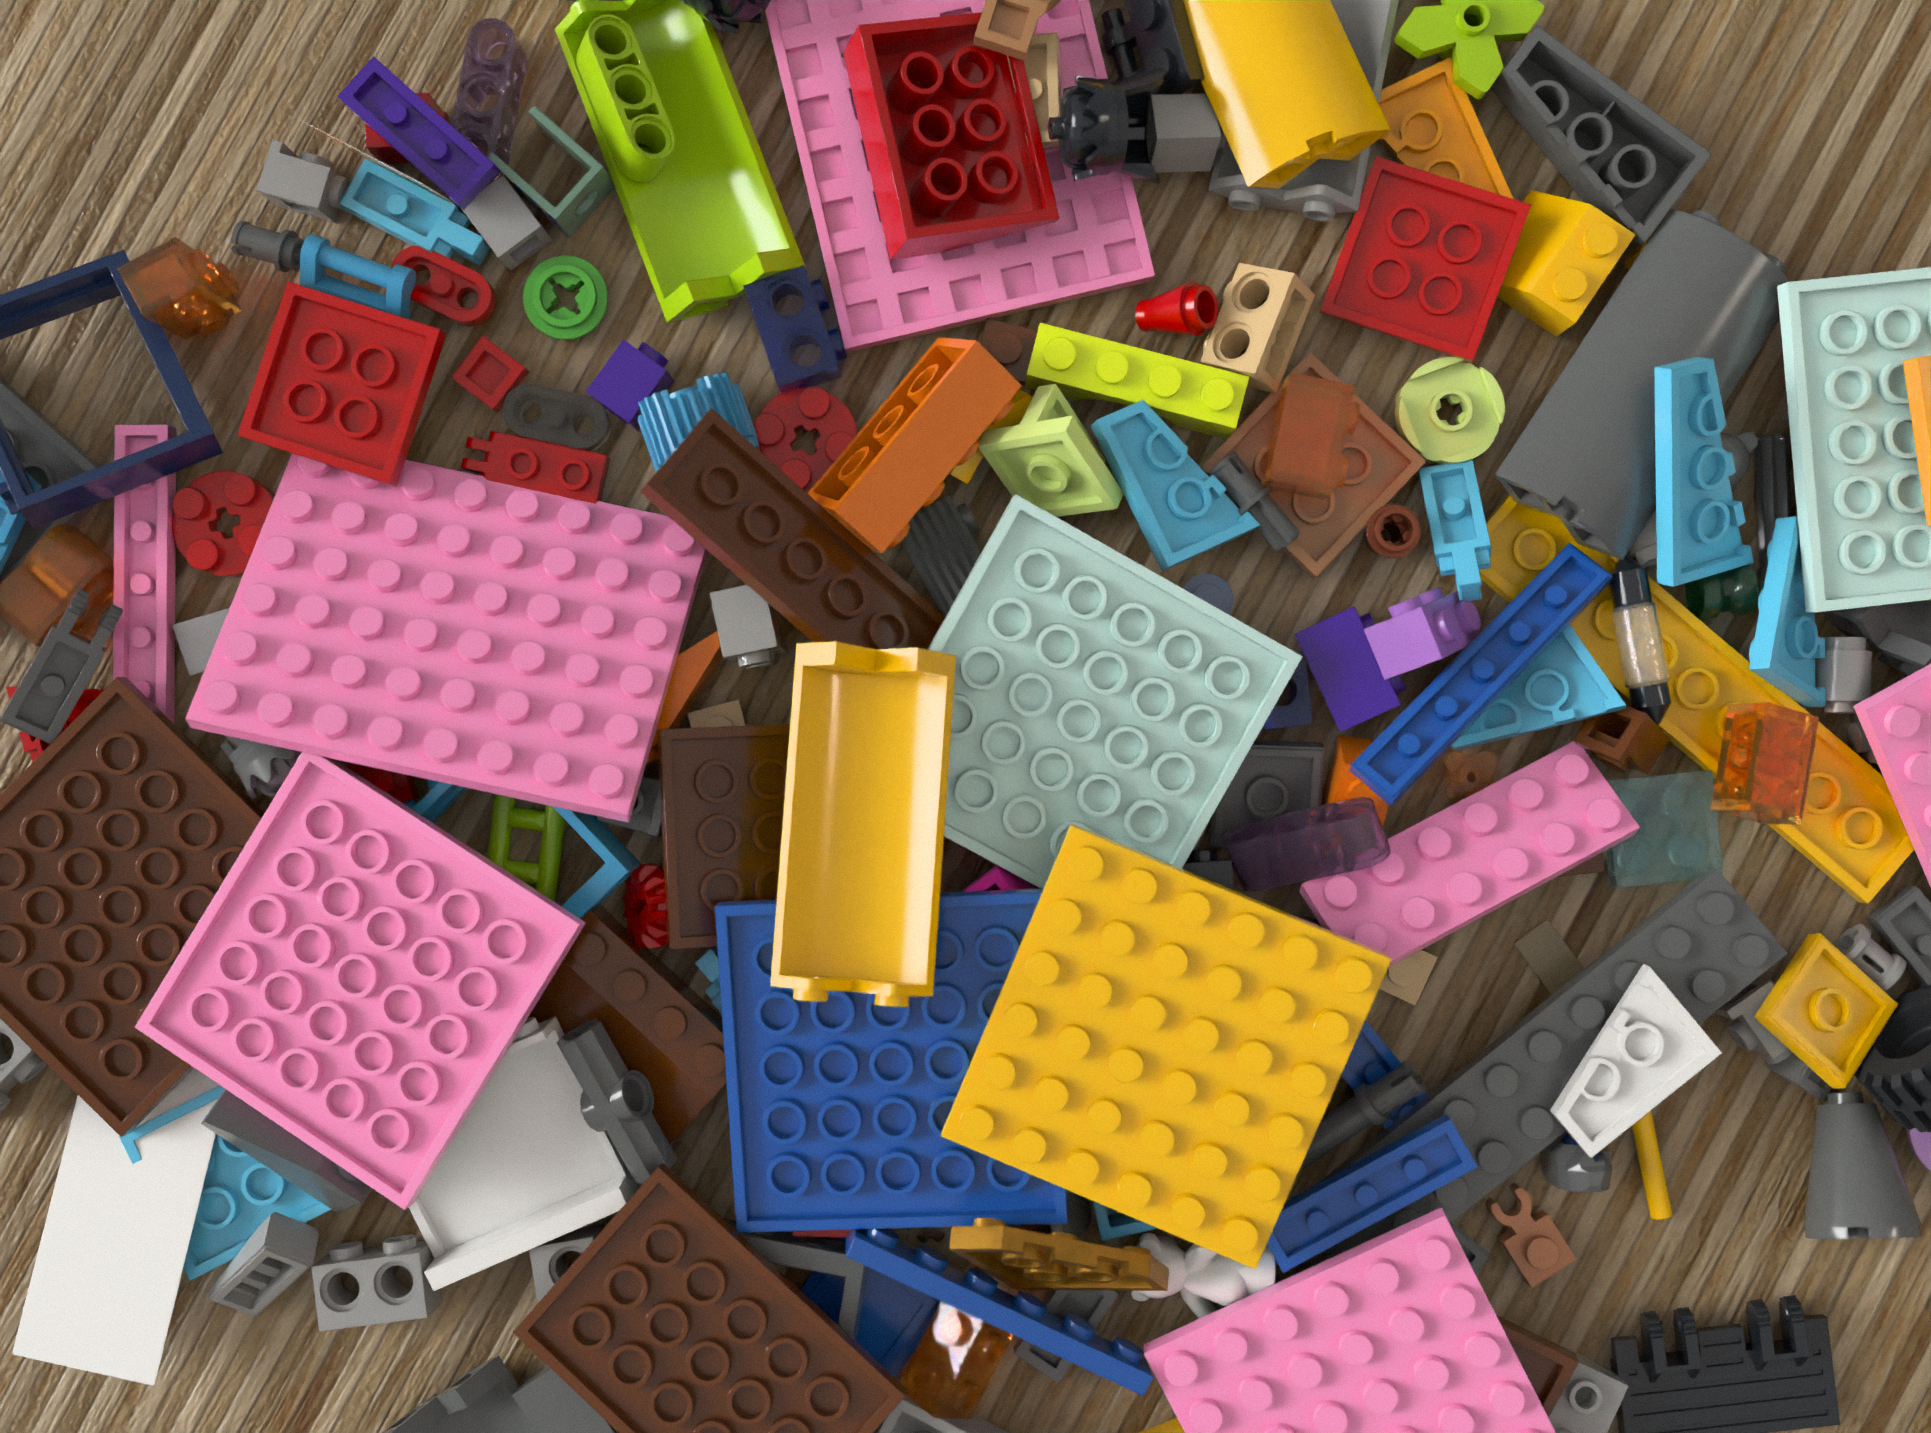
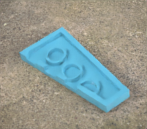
[1654,357,1754,587]

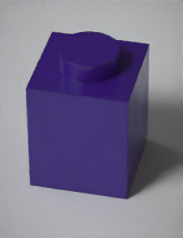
[586,339,675,431]

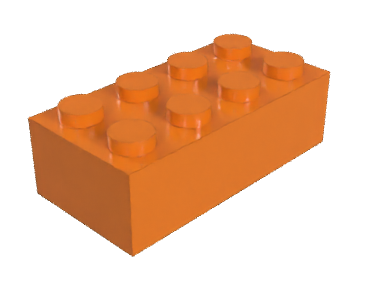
[807,337,1022,553]

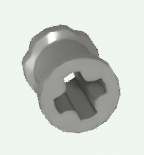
[1833,924,1907,991]

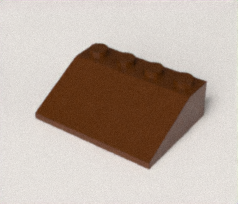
[527,906,727,1144]

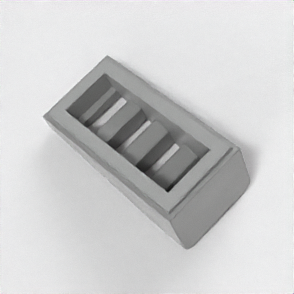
[208,1212,319,1316]

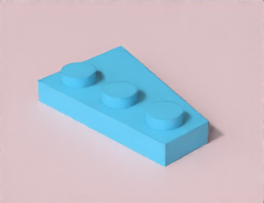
[1090,400,1260,572]
[1749,516,1826,707]

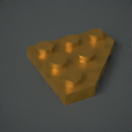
[949,1218,1169,1291]

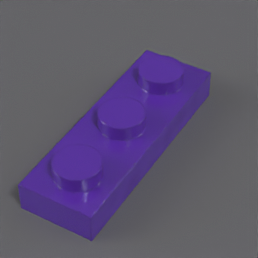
[337,56,500,211]

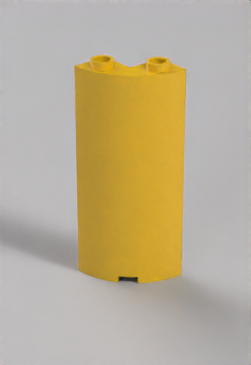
[1183,0,1390,189]
[770,642,956,1007]

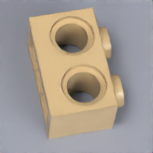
[1200,263,1315,393]

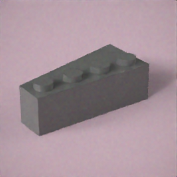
[1490,25,1712,254]

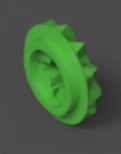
[523,255,609,341]

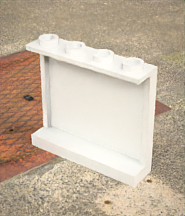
[409,1016,639,1291]

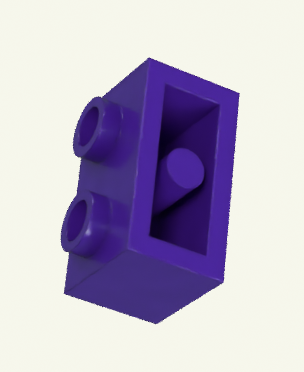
[1294,606,1406,732]

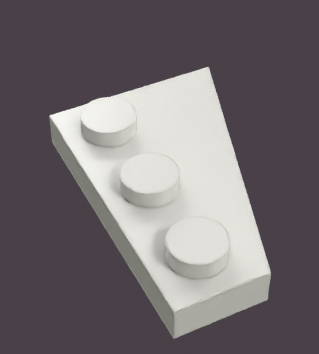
[1550,964,1722,1158]

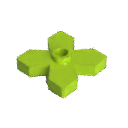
[1394,0,1544,99]

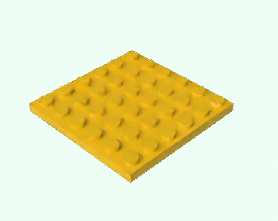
[941,823,1392,1269]

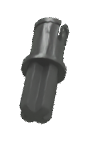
[1208,451,1300,551]

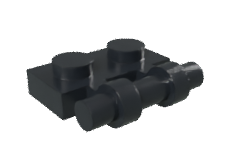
[1101,0,1205,112]

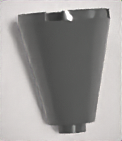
[1803,1092,1922,1239]

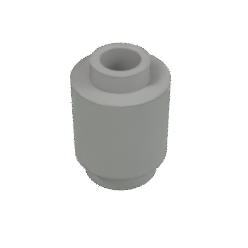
[1815,637,1872,714]

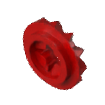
[622,863,667,949]

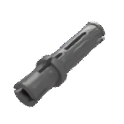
[1297,1061,1427,1175]

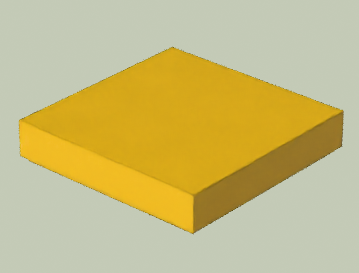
[1754,933,1898,1088]

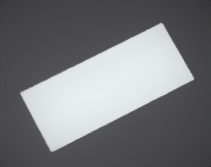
[12,1068,219,1385]

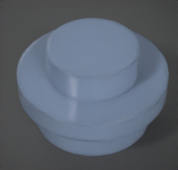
[1183,573,1233,614]

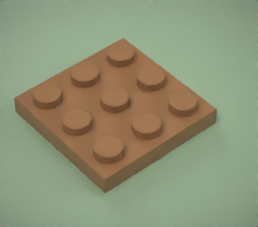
[1200,352,1426,579]

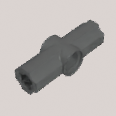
[556,1018,678,1184]

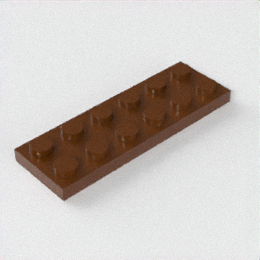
[640,408,945,650]

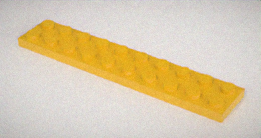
[1479,494,1914,904]

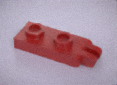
[460,431,610,504]

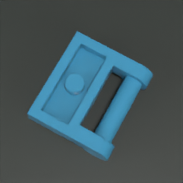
[300,234,416,320]

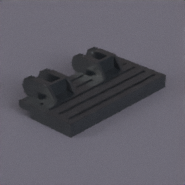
[1610,1295,1840,1433]

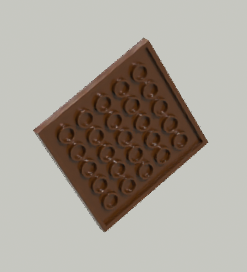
[0,677,265,1137]

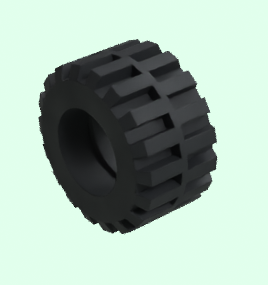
[1854,985,1931,1132]

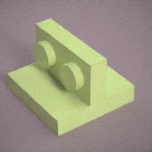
[978,383,1124,517]

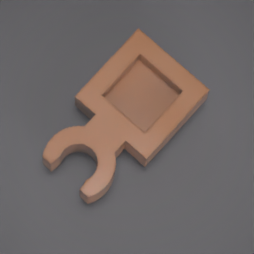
[1486,1183,1577,1288]

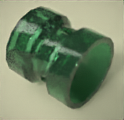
[1685,564,1759,620]

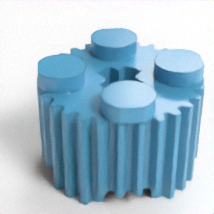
[637,373,760,472]

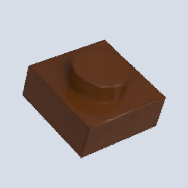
[981,318,1038,386]

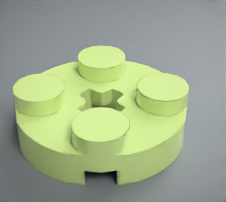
[1394,357,1505,464]

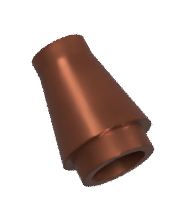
[1365,504,1421,558]

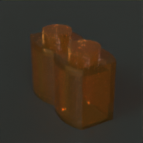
[0,523,114,647]

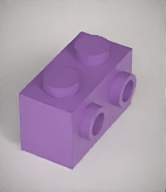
[1364,587,1481,680]

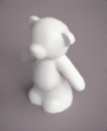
[1131,1233,1275,1319]

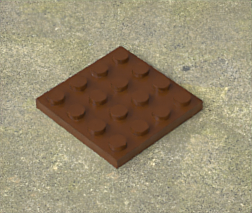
[657,724,790,950]

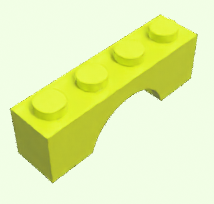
[1025,323,1249,439]

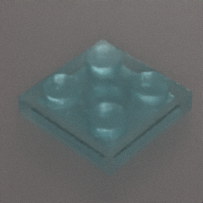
[1606,770,1723,888]

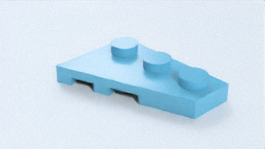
[1451,624,1627,751]

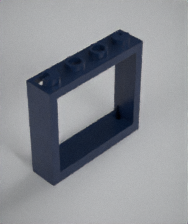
[0,250,223,528]

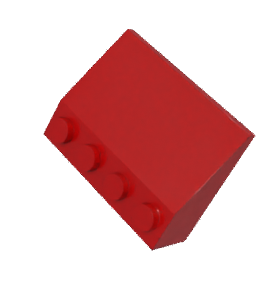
[843,12,1060,260]

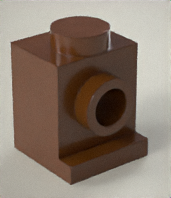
[1574,705,1670,775]

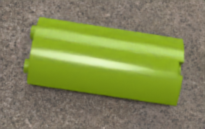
[555,0,806,323]

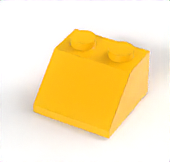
[1497,190,1636,337]

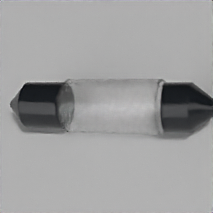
[1609,556,1672,725]

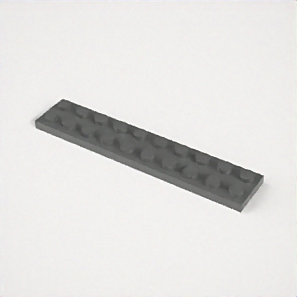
[1316,867,1788,1258]

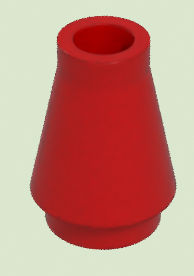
[1135,281,1218,336]

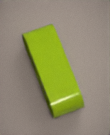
[576,15,676,182]

